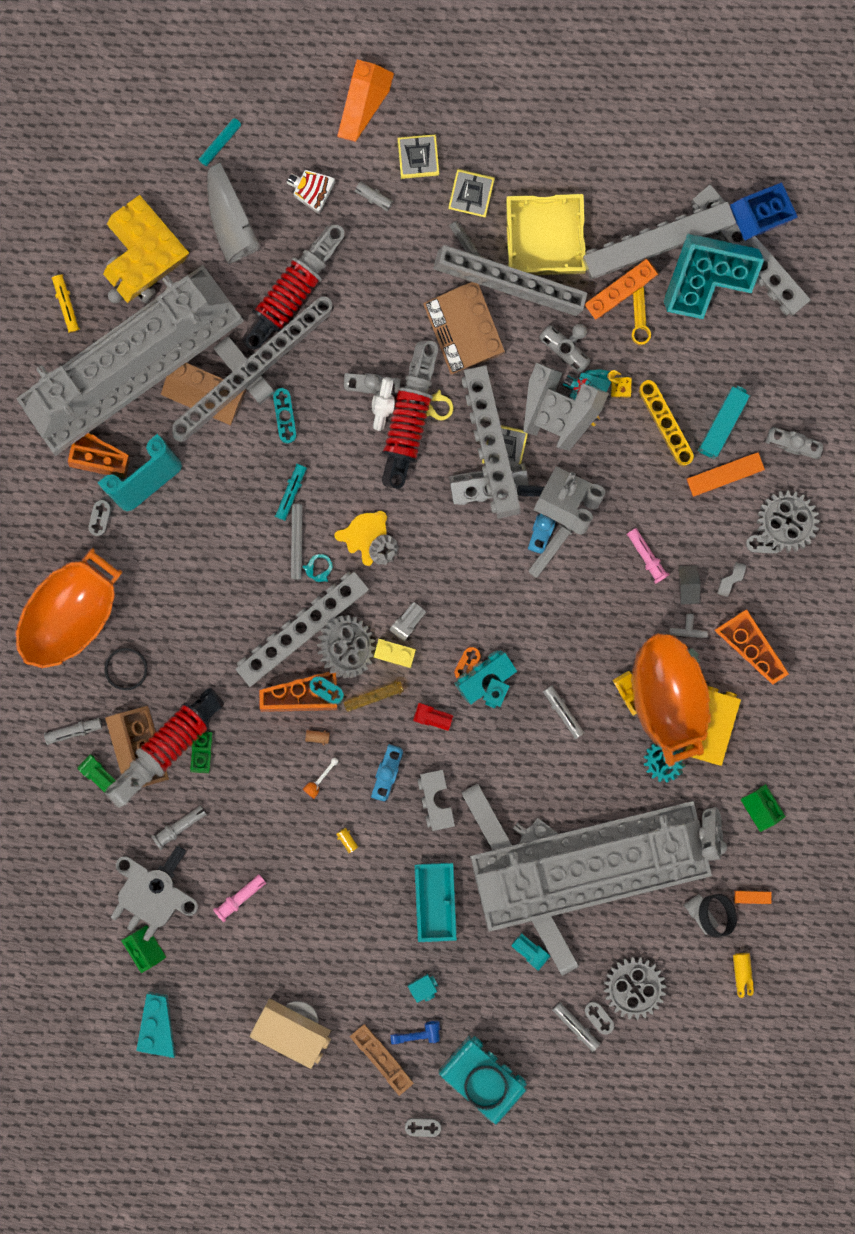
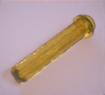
[344,680,404,712]

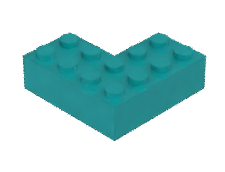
[663,233,764,319]

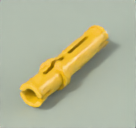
[51,274,80,333]

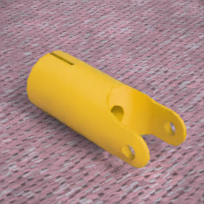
[733,953,754,998]

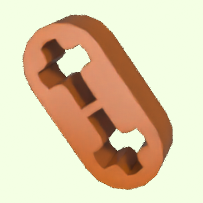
[454,647,480,678]

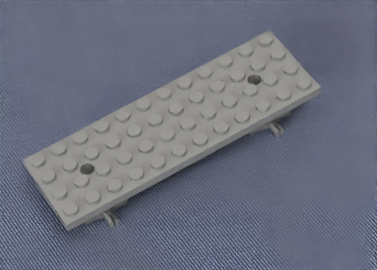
[16,265,244,456]
[470,801,712,932]

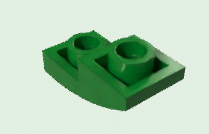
[190,732,213,774]

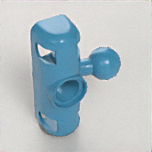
[527,513,556,554]
[371,744,403,801]

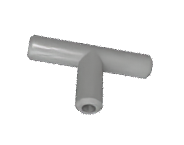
[669,614,708,638]

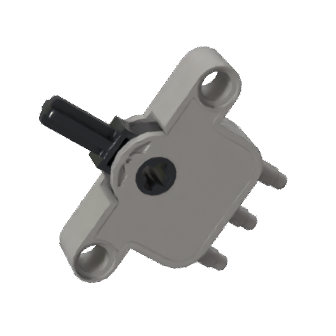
[111,846,198,941]

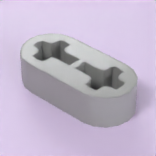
[89,500,111,536]
[746,535,779,554]
[584,1001,614,1035]
[405,1118,441,1137]

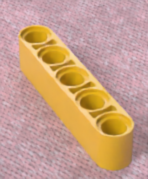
[639,380,694,466]

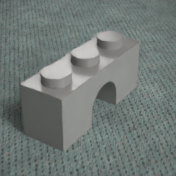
[417,769,455,831]

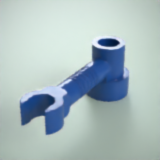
[390,1021,440,1045]

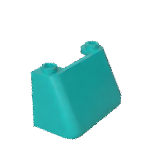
[98,434,182,511]

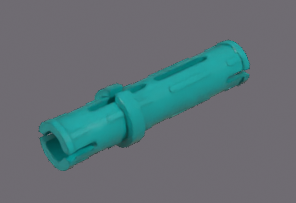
[274,463,307,521]

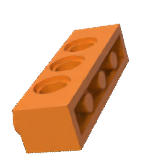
[585,259,660,320]

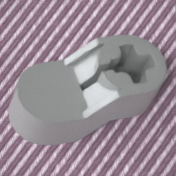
[717,562,746,597]

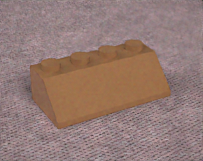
[161,363,246,426]
[105,706,169,788]

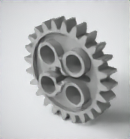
[756,490,820,553]
[317,615,376,678]
[603,957,666,1020]

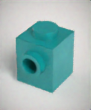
[483,678,509,709]
[407,973,439,1003]

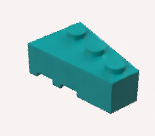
[136,992,176,1058]

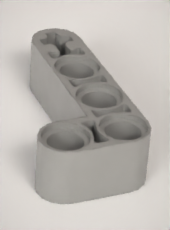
[213,336,275,405]

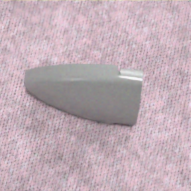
[207,163,261,264]

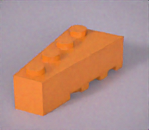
[714,609,789,685]
[259,672,338,712]

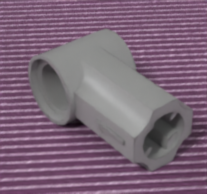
[389,602,426,642]
[683,894,719,935]

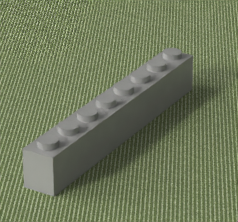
[582,201,736,280]

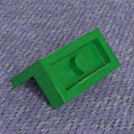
[741,784,786,832]
[121,925,166,973]

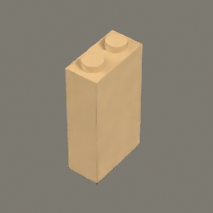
[250,998,331,1069]

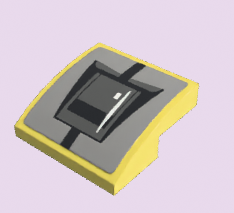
[398,135,439,179]
[448,169,495,217]
[482,424,528,466]

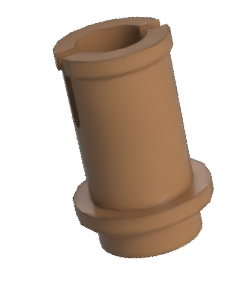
[305,730,330,745]

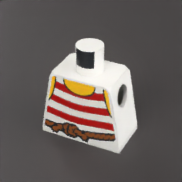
[287,170,335,214]

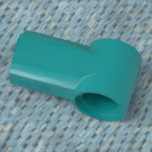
[511,933,551,971]

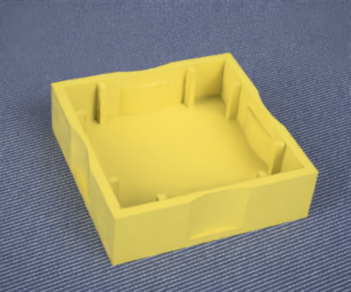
[506,194,586,275]

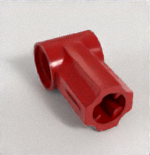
[413,703,453,731]

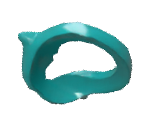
[302,554,333,582]

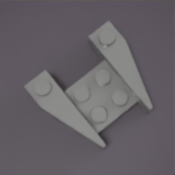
[523,363,609,451]

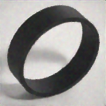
[104,648,148,690]
[699,894,737,938]
[464,1065,507,1110]

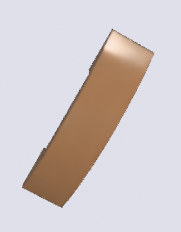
[350,1024,414,1096]

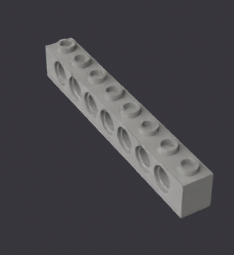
[691,185,811,317]
[433,245,587,316]
[461,366,520,519]
[236,572,369,687]

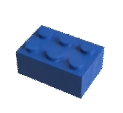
[729,183,798,241]

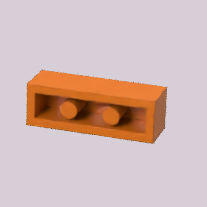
[734,890,772,904]

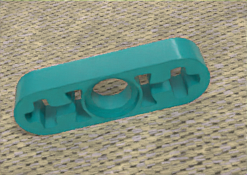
[273,388,297,444]

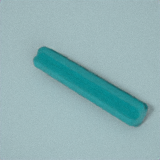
[199,118,241,166]

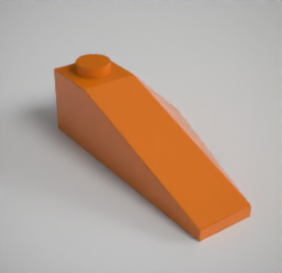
[337,59,394,142]

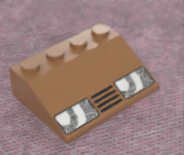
[423,282,505,375]

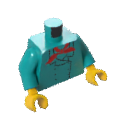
[563,369,621,426]

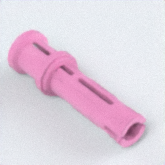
[626,528,670,584]
[213,874,267,922]

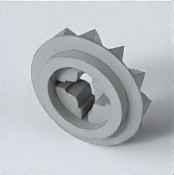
[369,535,399,565]

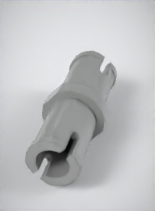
[355,181,393,211]

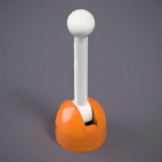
[302,758,339,799]

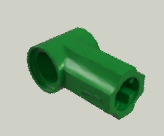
[77,754,116,793]

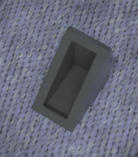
[678,565,700,605]

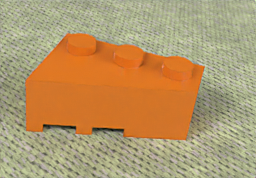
[67,433,130,479]

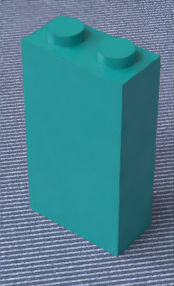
[697,386,750,460]

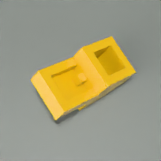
[612,671,637,716]

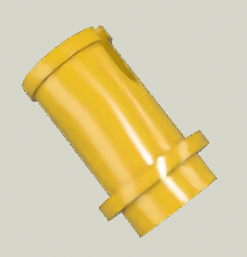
[336,828,359,853]

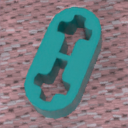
[310,677,344,705]

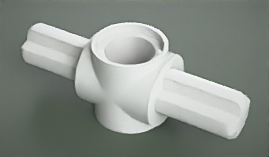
[372,377,394,431]

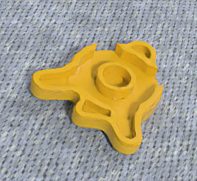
[334,511,387,566]

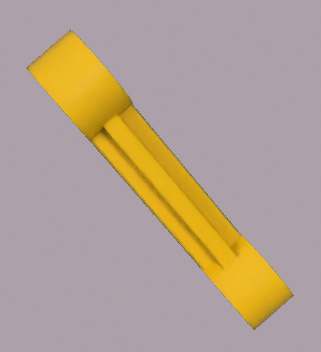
[631,286,651,345]

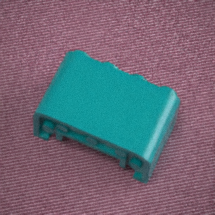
[438,1036,527,1125]

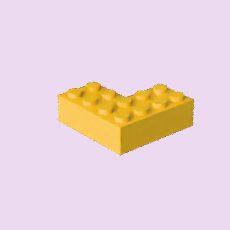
[103,195,189,303]

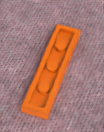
[686,452,765,497]

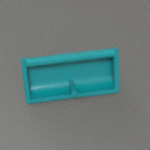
[415,863,457,942]

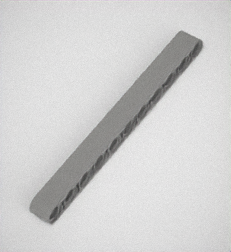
[172,297,332,442]
[461,783,579,976]

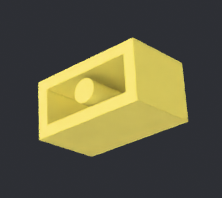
[374,639,416,668]

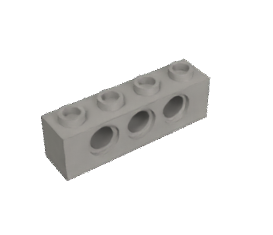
[449,463,529,505]

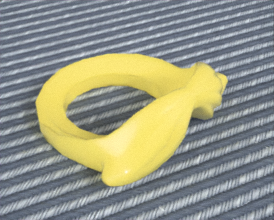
[426,390,453,421]

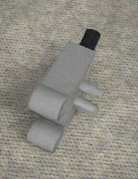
[517,466,605,534]

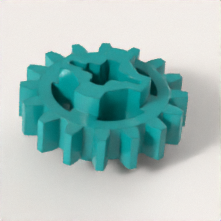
[644,743,686,783]

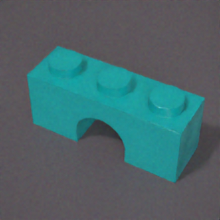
[454,650,517,704]

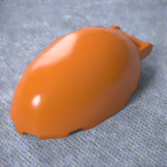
[16,548,123,668]
[631,634,711,766]

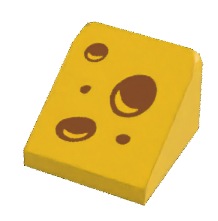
[611,377,632,398]

